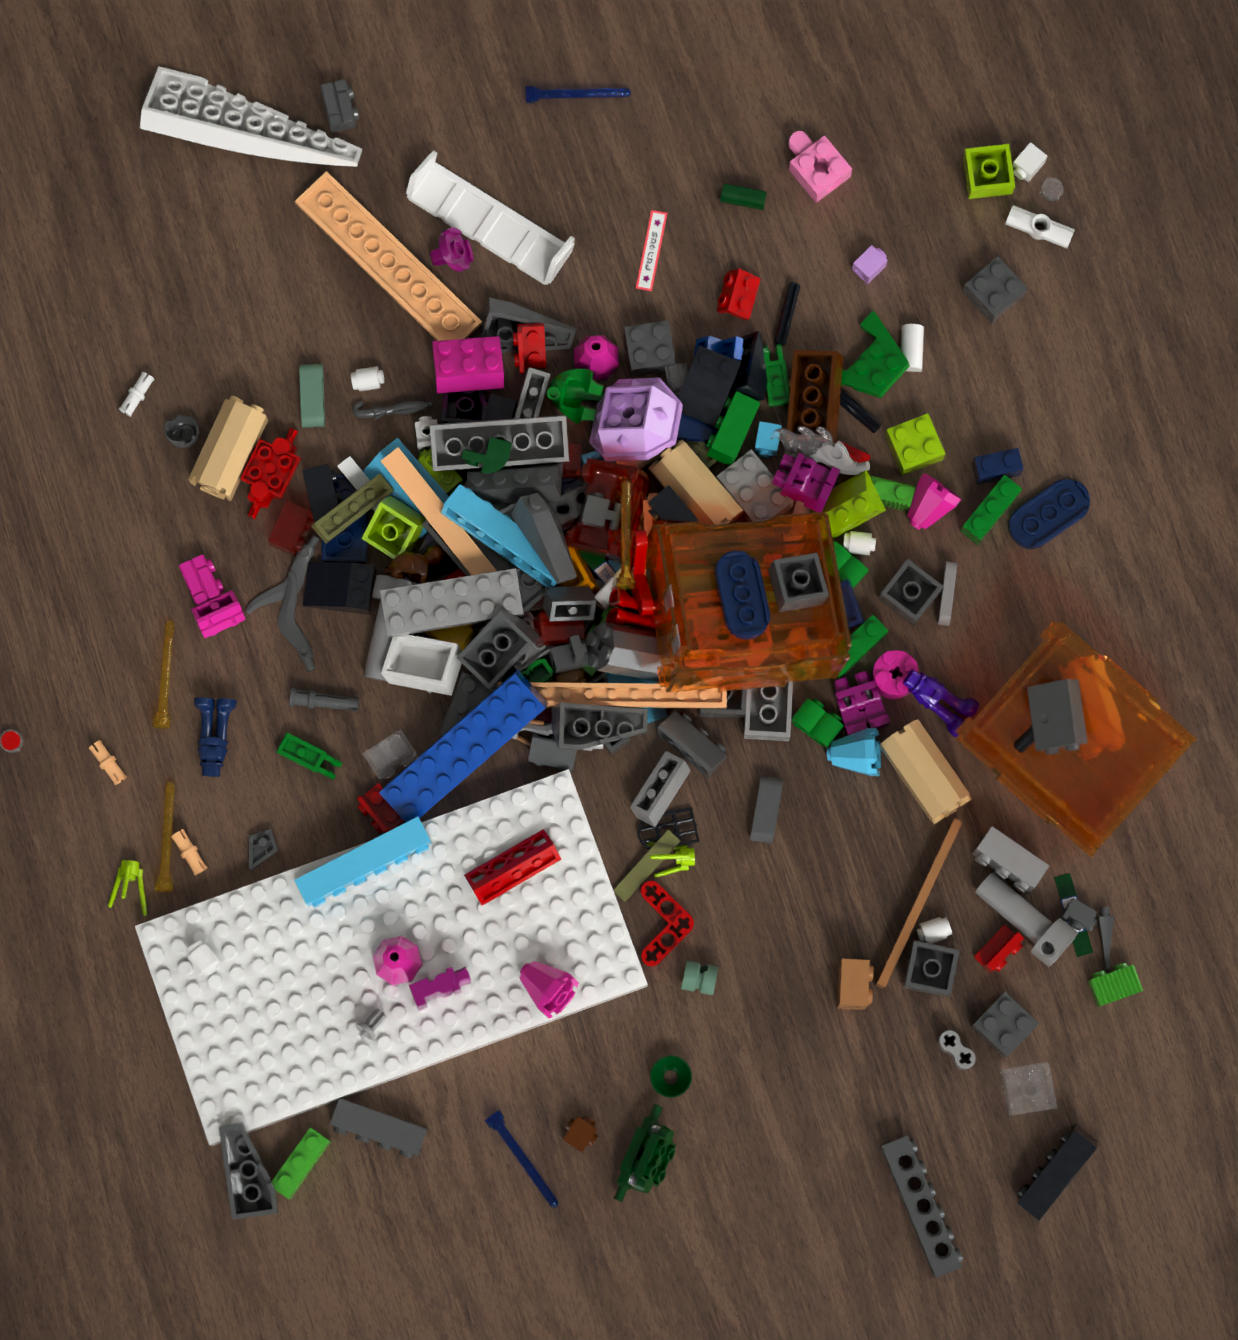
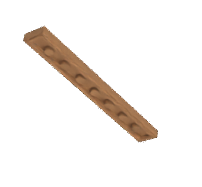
[876,818,962,989]

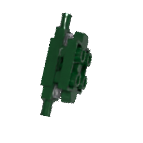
[613,1104,676,1202]

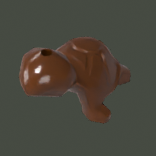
[383,545,447,583]

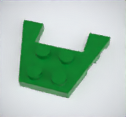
[841,311,910,398]

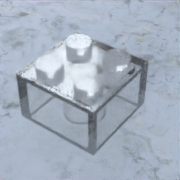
[1000,1062,1057,1117]

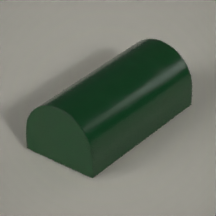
[720,184,767,211]

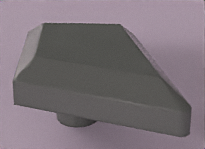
[249,829,278,871]

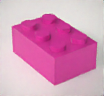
[432,336,504,393]

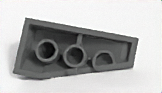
[480,298,576,353]
[510,493,577,584]
[552,702,648,750]
[219,1123,279,1220]

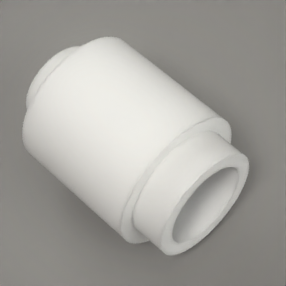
[351,366,385,391]
[843,531,876,556]
[916,917,952,944]
[186,940,219,976]

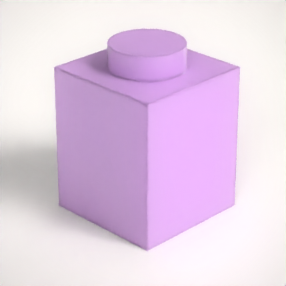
[852,245,888,285]

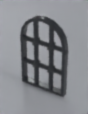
[638,807,700,850]

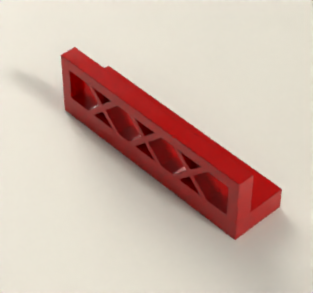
[464,829,562,906]

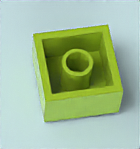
[963,144,1015,199]
[885,413,945,476]
[362,496,427,559]

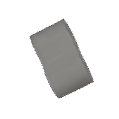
[937,1030,976,1070]

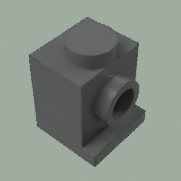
[1060,898,1097,931]

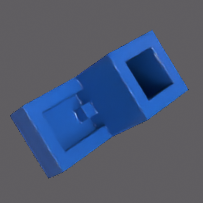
[694,336,743,361]

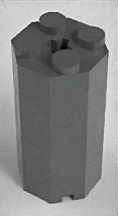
[586,622,685,684]

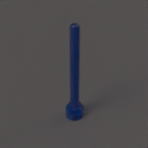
[526,86,631,103]
[485,1110,558,1208]

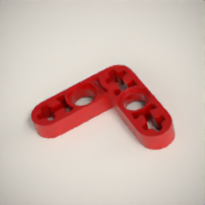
[628,530,654,616]
[641,881,694,967]

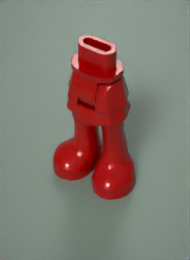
[606,586,677,633]

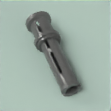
[289,687,359,712]

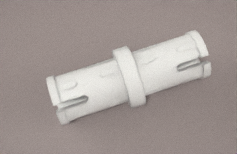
[119,372,155,417]

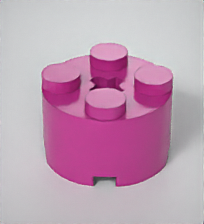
[871,650,919,700]

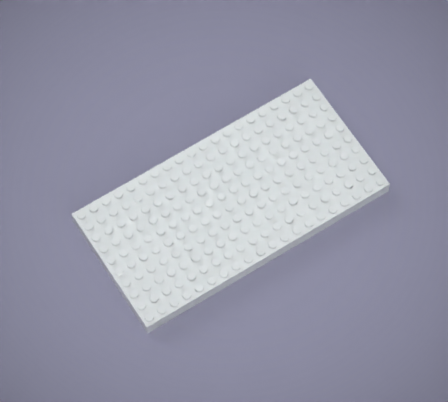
[135,769,648,1146]

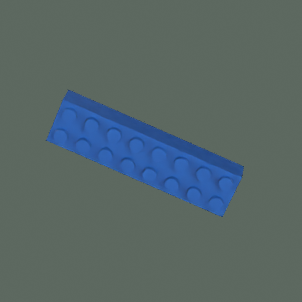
[379,669,548,822]

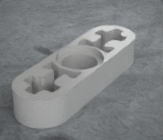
[938,561,957,626]

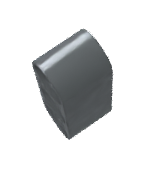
[750,776,783,844]

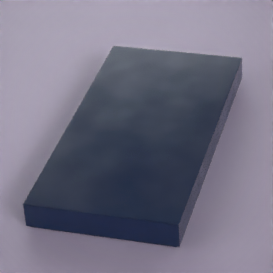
[321,474,369,563]

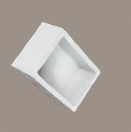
[381,635,462,696]

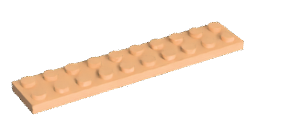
[295,171,482,341]

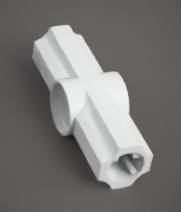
[1005,205,1075,248]

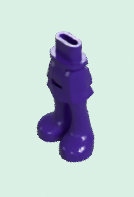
[903,669,979,737]

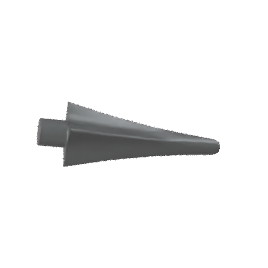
[1096,907,1115,971]

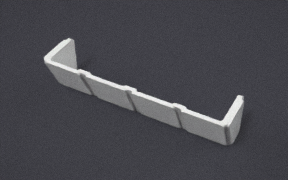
[406,150,575,285]

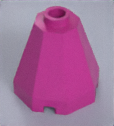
[574,335,619,381]
[907,473,962,530]
[372,936,422,986]
[519,961,579,1019]

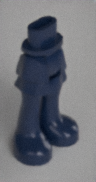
[194,697,237,777]

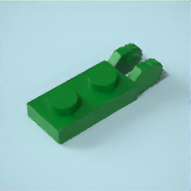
[763,344,790,407]
[276,732,342,780]

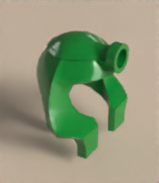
[547,369,604,424]

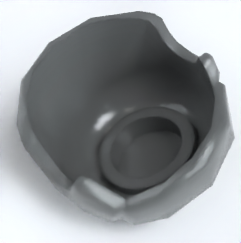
[163,415,200,449]

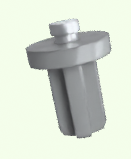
[355,1009,386,1040]

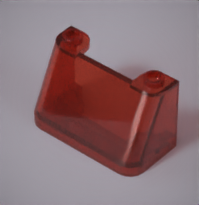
[565,458,649,562]

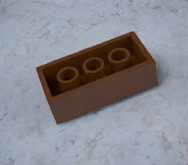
[786,350,844,444]

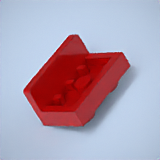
[717,269,761,320]
[974,925,1024,973]

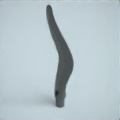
[246,535,320,614]
[278,571,316,672]

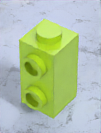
[418,449,464,497]

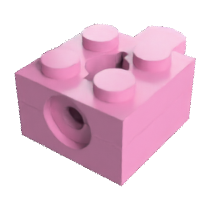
[789,131,852,203]

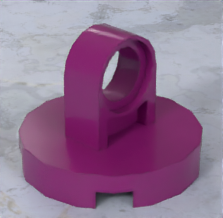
[430,227,473,272]

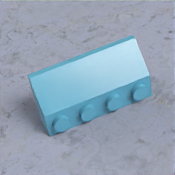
[363,438,449,539]

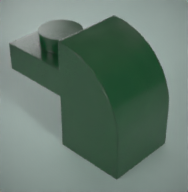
[461,437,512,474]

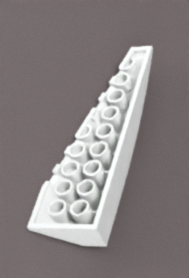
[140,66,362,167]

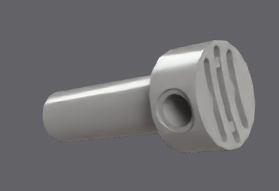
[364,575,418,682]
[975,872,1078,968]

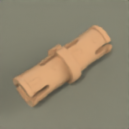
[89,740,127,785]
[171,829,207,875]

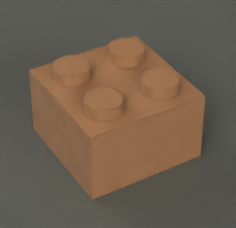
[837,959,874,1010]

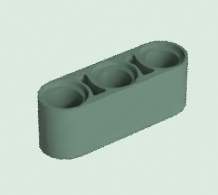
[299,364,325,428]

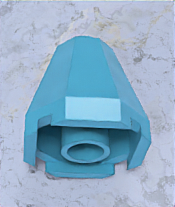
[827,728,881,776]

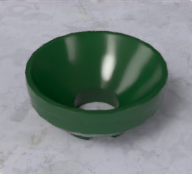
[650,1055,692,1098]

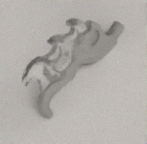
[770,426,870,475]

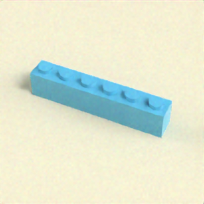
[441,484,557,587]
[294,817,432,908]

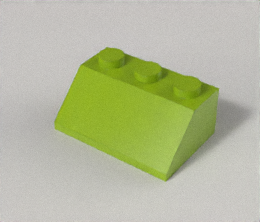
[810,471,886,541]

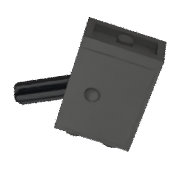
[1014,679,1088,755]

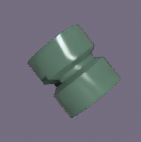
[681,960,719,996]

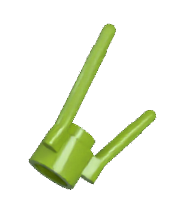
[645,841,695,878]
[108,860,147,916]

